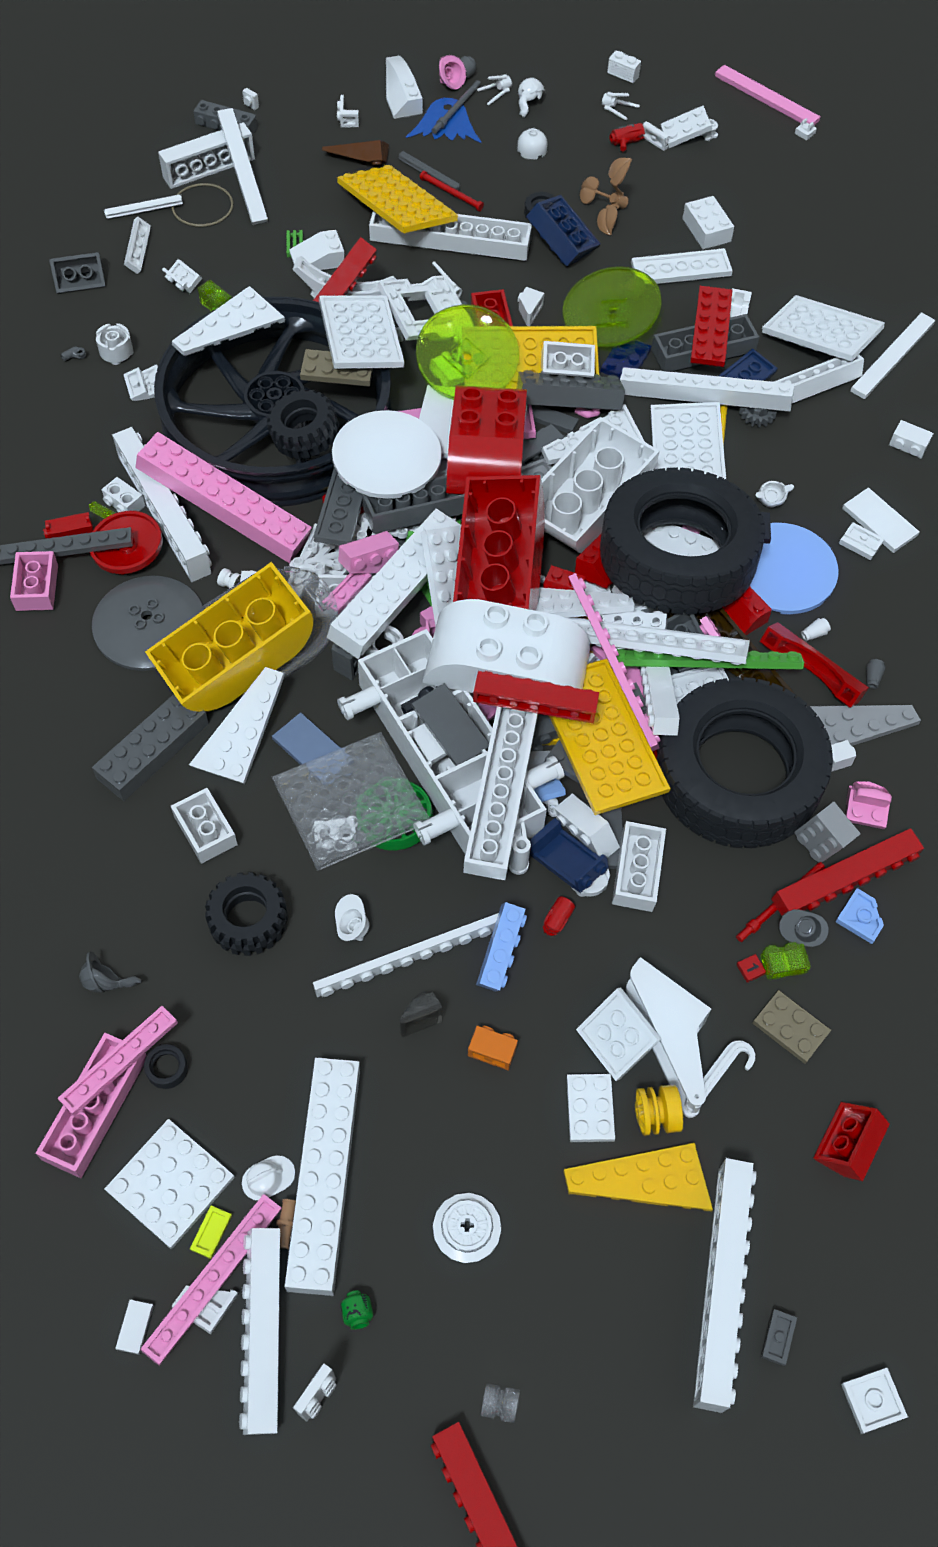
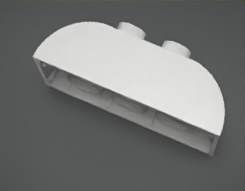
[541,417,660,553]
[422,599,590,693]

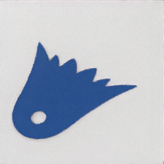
[406,98,481,143]

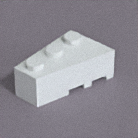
[554,794,620,858]

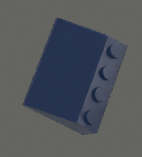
[526,195,600,266]

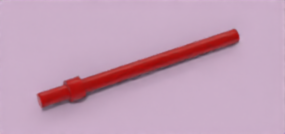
[736,862,825,942]

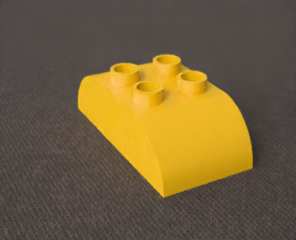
[145,562,313,712]

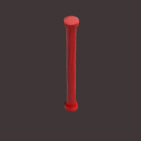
[420,171,484,211]

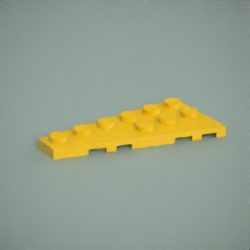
[563,1143,713,1212]

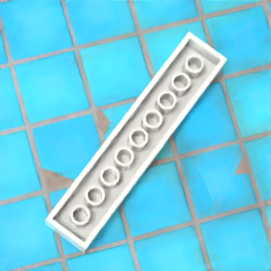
[369,211,532,261]
[112,427,212,582]
[327,509,460,659]
[463,706,538,880]
[285,1058,360,1296]
[693,1158,756,1413]

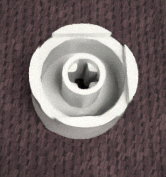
[96,324,133,365]

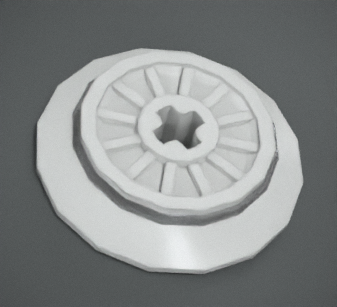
[433,1193,501,1263]

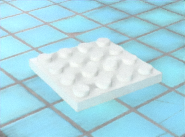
[105,1119,235,1250]

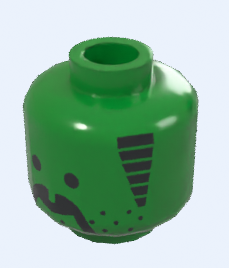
[340,1291,374,1330]

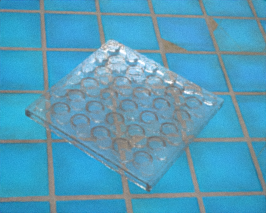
[272,732,429,871]

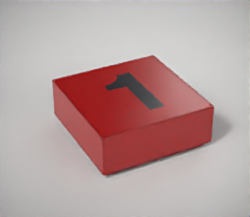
[737,954,766,983]

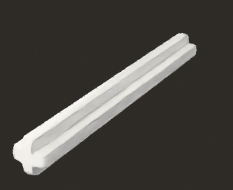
[105,195,183,219]

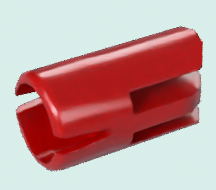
[543,897,575,936]

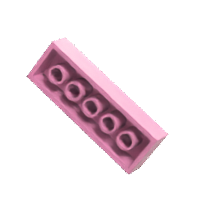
[35,1033,147,1178]

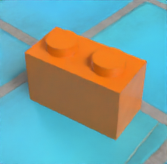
[468,1026,518,1071]

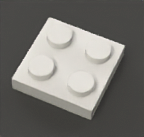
[841,1368,908,1434]

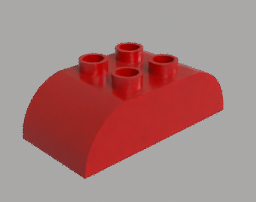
[446,385,527,494]
[453,475,545,611]

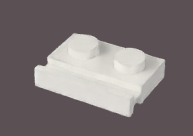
[839,522,884,560]

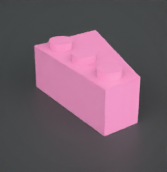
[338,531,399,573]

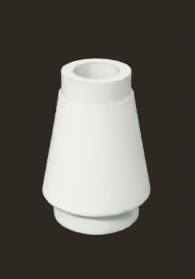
[801,618,831,641]

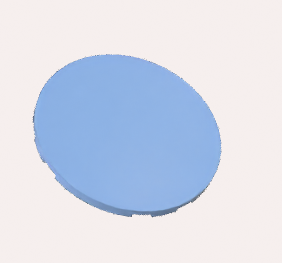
[750,523,838,614]

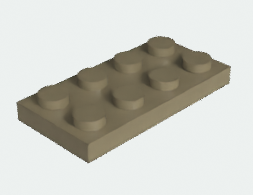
[300,349,373,386]

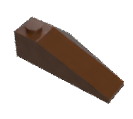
[322,140,389,166]

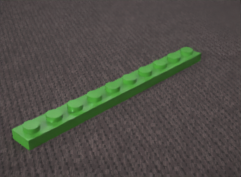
[610,649,804,669]

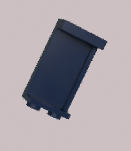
[529,818,609,893]

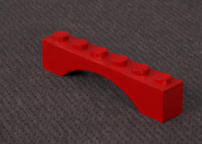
[759,622,869,708]

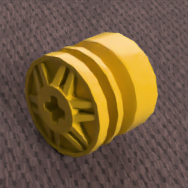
[635,1085,683,1136]

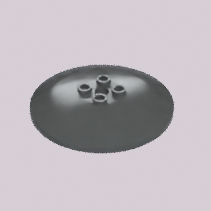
[92,576,204,671]

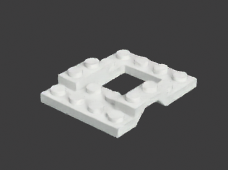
[377,275,474,342]

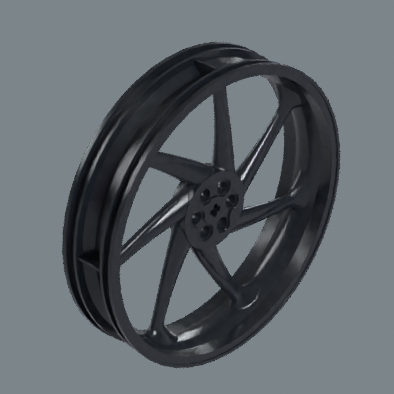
[154,297,392,507]

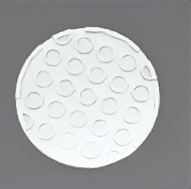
[332,410,441,499]

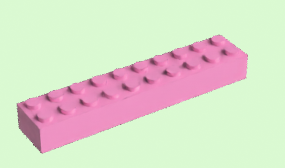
[135,432,312,563]

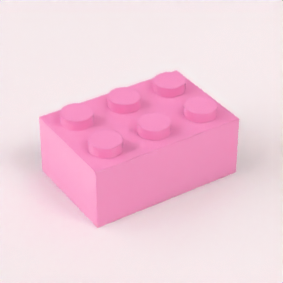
[10,551,58,611]

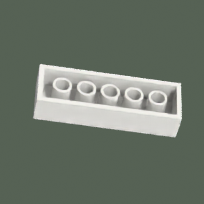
[158,122,255,189]

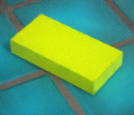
[190,1206,232,1259]

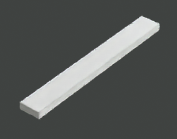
[217,108,268,225]
[851,313,935,399]

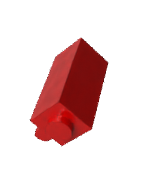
[43,512,93,539]

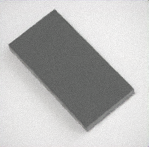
[411,683,489,766]

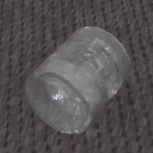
[481,1383,520,1423]

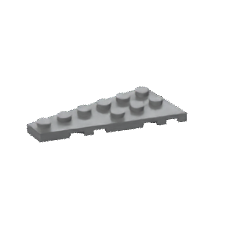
[810,705,921,746]

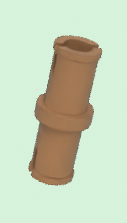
[276,1199,296,1249]

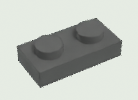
[761,1309,797,1366]

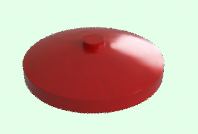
[90,511,163,574]

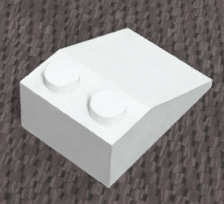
[289,230,344,270]

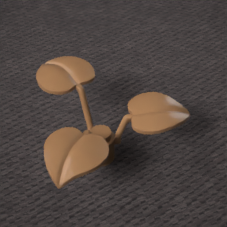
[580,158,632,235]

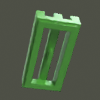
[287,230,303,257]

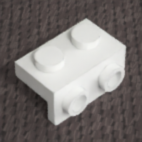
[162,259,202,293]

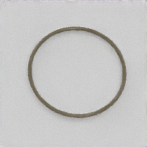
[171,183,233,227]

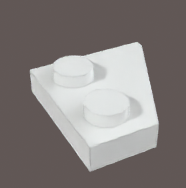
[172,1286,238,1334]

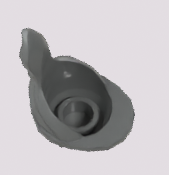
[79,951,141,993]

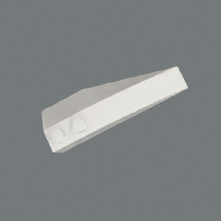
[386,56,423,119]

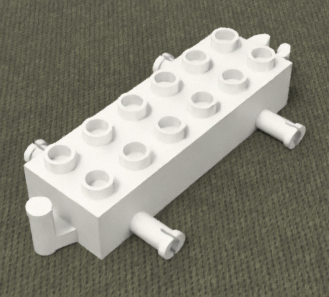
[337,625,564,875]

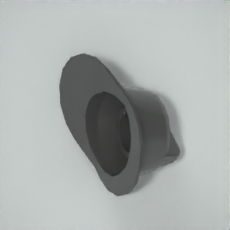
[779,909,829,947]

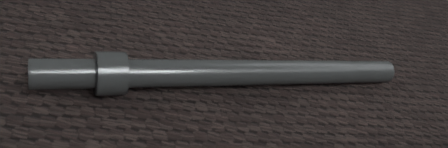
[432,80,481,134]

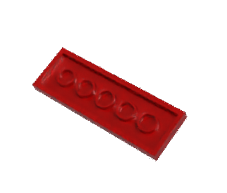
[690,286,733,367]

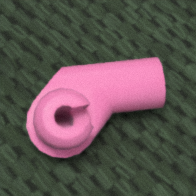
[575,407,601,419]

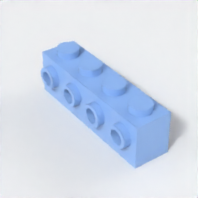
[476,902,527,991]

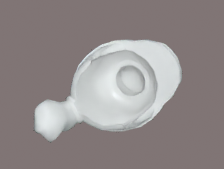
[518,78,545,117]

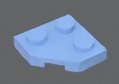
[836,888,884,944]

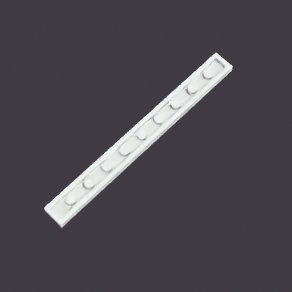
[313,913,499,997]

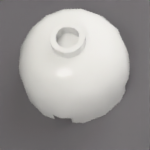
[517,128,547,159]

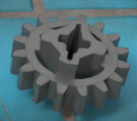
[739,406,777,427]

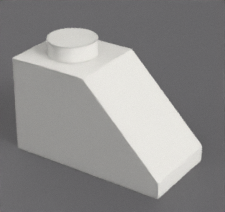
[518,287,544,326]

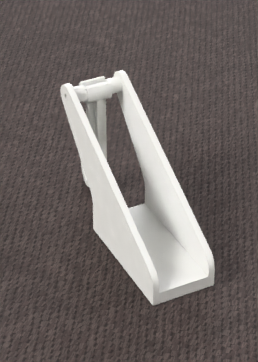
[626,957,755,1118]

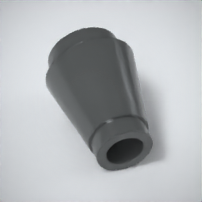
[866,659,886,689]

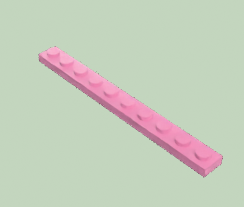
[569,573,661,752]

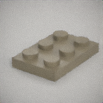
[752,990,831,1064]

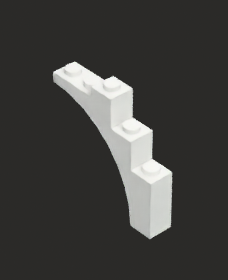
[293,256,397,299]

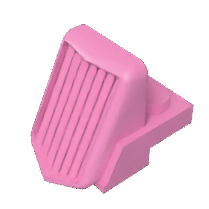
[846,782,892,829]

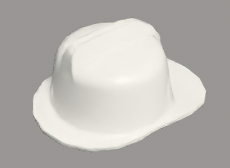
[335,894,369,941]
[242,1155,295,1200]

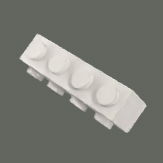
[600,610,668,630]

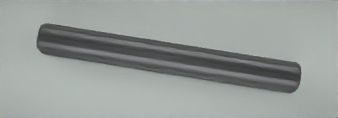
[399,151,460,190]

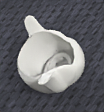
[756,481,794,508]

